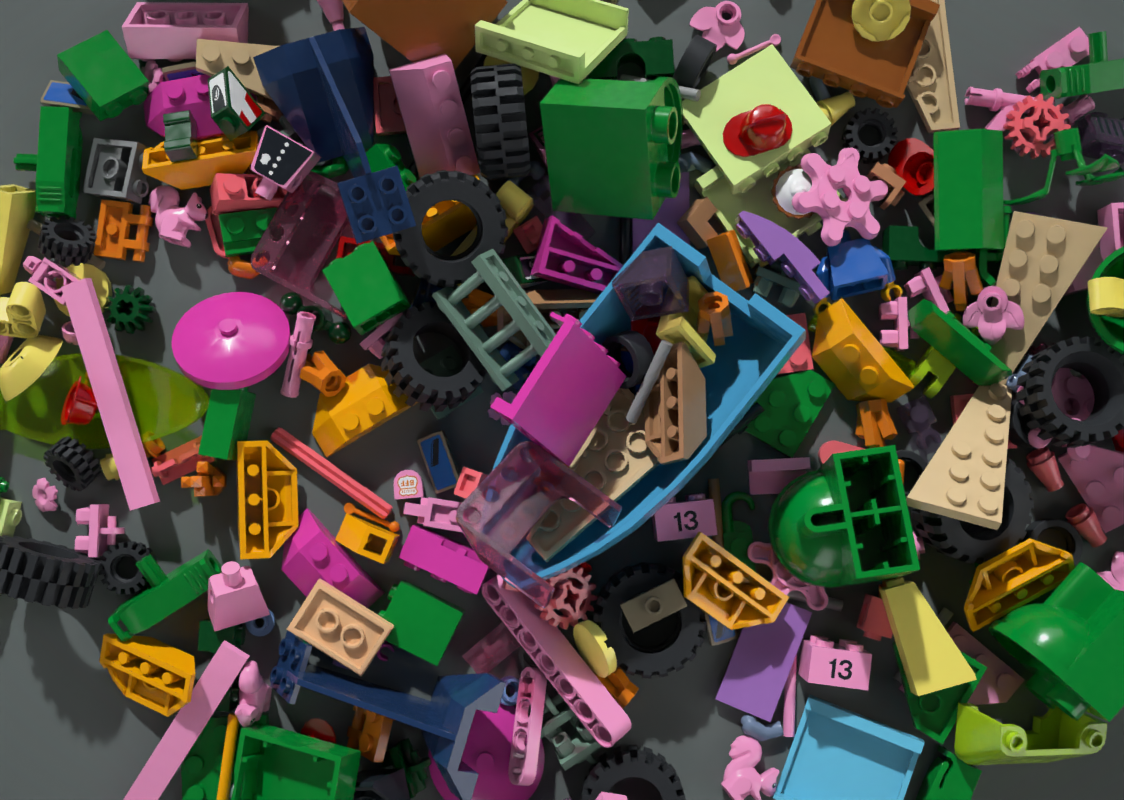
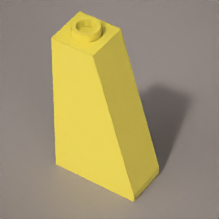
[0,184,36,295]
[879,577,977,696]

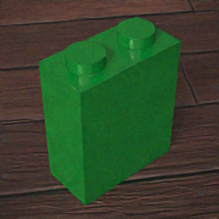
[57,30,149,122]
[322,241,411,335]
[198,386,256,460]
[378,580,465,666]

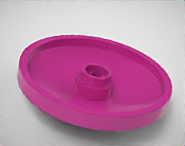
[172,292,291,390]
[428,703,545,800]

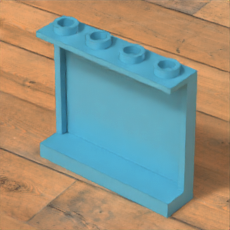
[773,694,925,800]

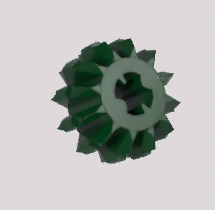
[103,285,156,334]

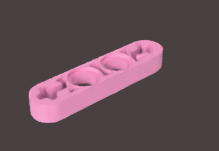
[508,667,547,786]

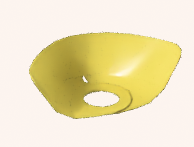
[0,335,63,401]

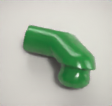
[307,156,349,180]

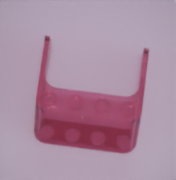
[251,171,349,320]
[456,441,622,609]

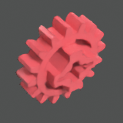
[1003,94,1071,159]
[533,566,597,630]

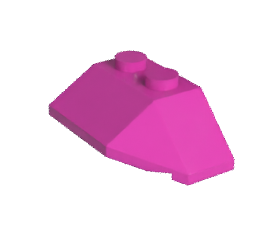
[143,74,257,140]
[281,508,385,608]

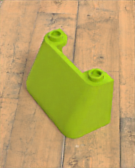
[954,703,1107,765]

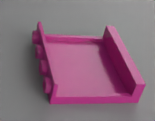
[490,312,627,466]

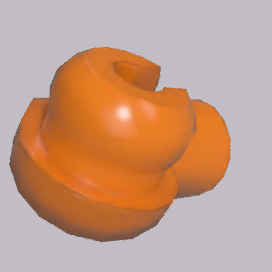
[227,255,272,280]

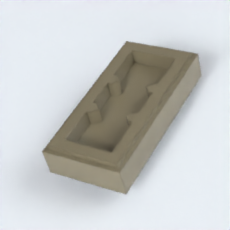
[620,578,687,633]

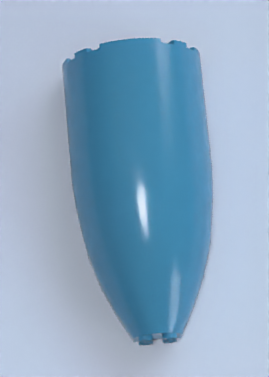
[474,222,806,589]

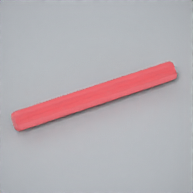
[270,427,392,519]

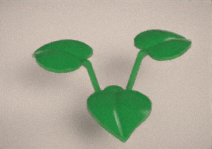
[1003,128,1124,205]

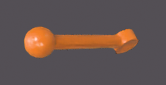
[344,503,400,532]

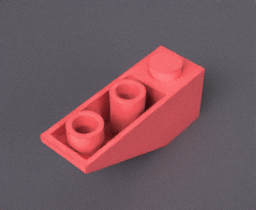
[210,173,305,215]

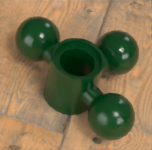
[280,292,351,352]

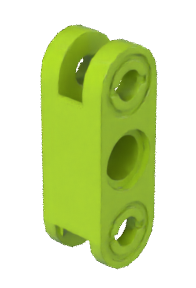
[908,313,980,399]

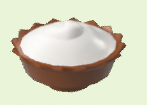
[771,164,815,220]

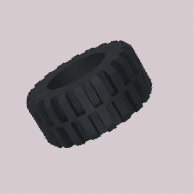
[471,63,531,180]
[393,170,508,287]
[912,458,1033,564]
[593,562,707,679]

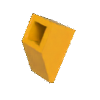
[335,513,400,564]

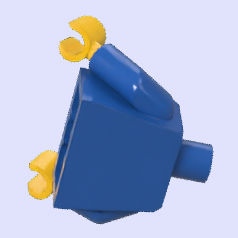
[813,230,903,316]

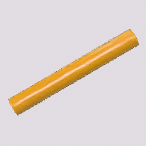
[216,713,239,800]

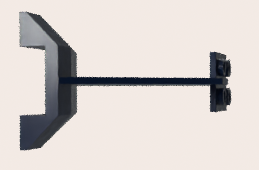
[253,27,416,244]
[270,630,506,800]

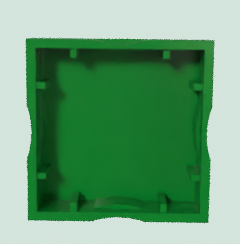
[231,723,361,800]

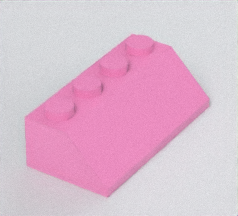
[122,2,249,62]
[389,54,480,179]

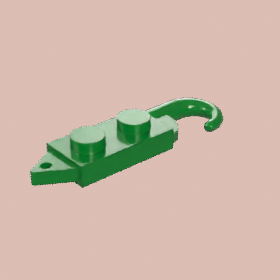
[721,491,756,572]

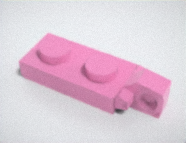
[403,497,482,534]

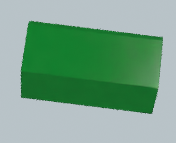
[933,129,1004,251]

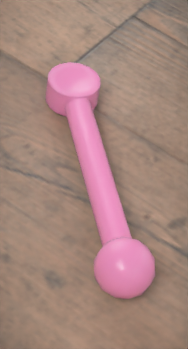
[727,34,781,65]

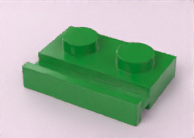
[218,207,283,257]

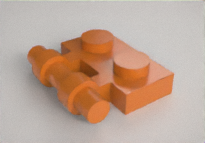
[94,199,153,263]
[346,705,393,763]

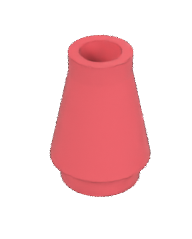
[1026,447,1064,492]
[1065,503,1107,547]

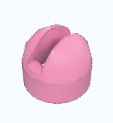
[62,321,79,345]

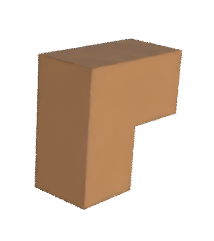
[677,196,718,249]

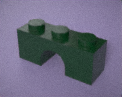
[588,37,675,80]
[882,225,976,271]
[196,618,246,712]

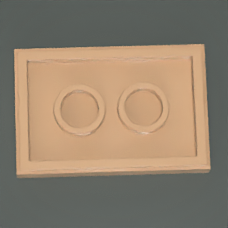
[286,578,394,677]

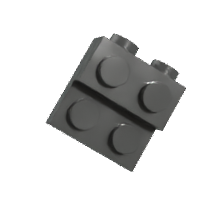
[82,138,149,204]

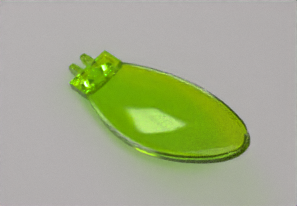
[0,353,209,449]

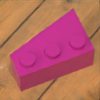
[530,216,624,295]
[398,524,490,595]

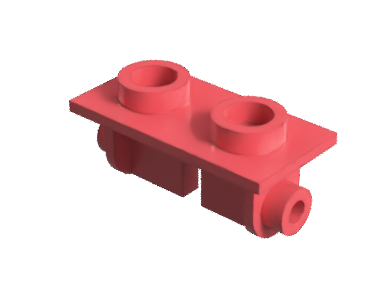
[150,436,216,485]

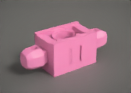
[23,256,81,306]

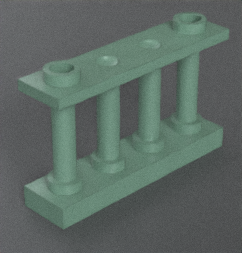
[432,249,556,392]

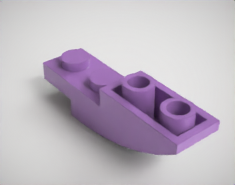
[735,211,830,304]

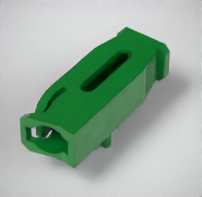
[1039,31,1124,100]
[13,106,83,220]
[108,549,222,642]
[916,745,982,800]

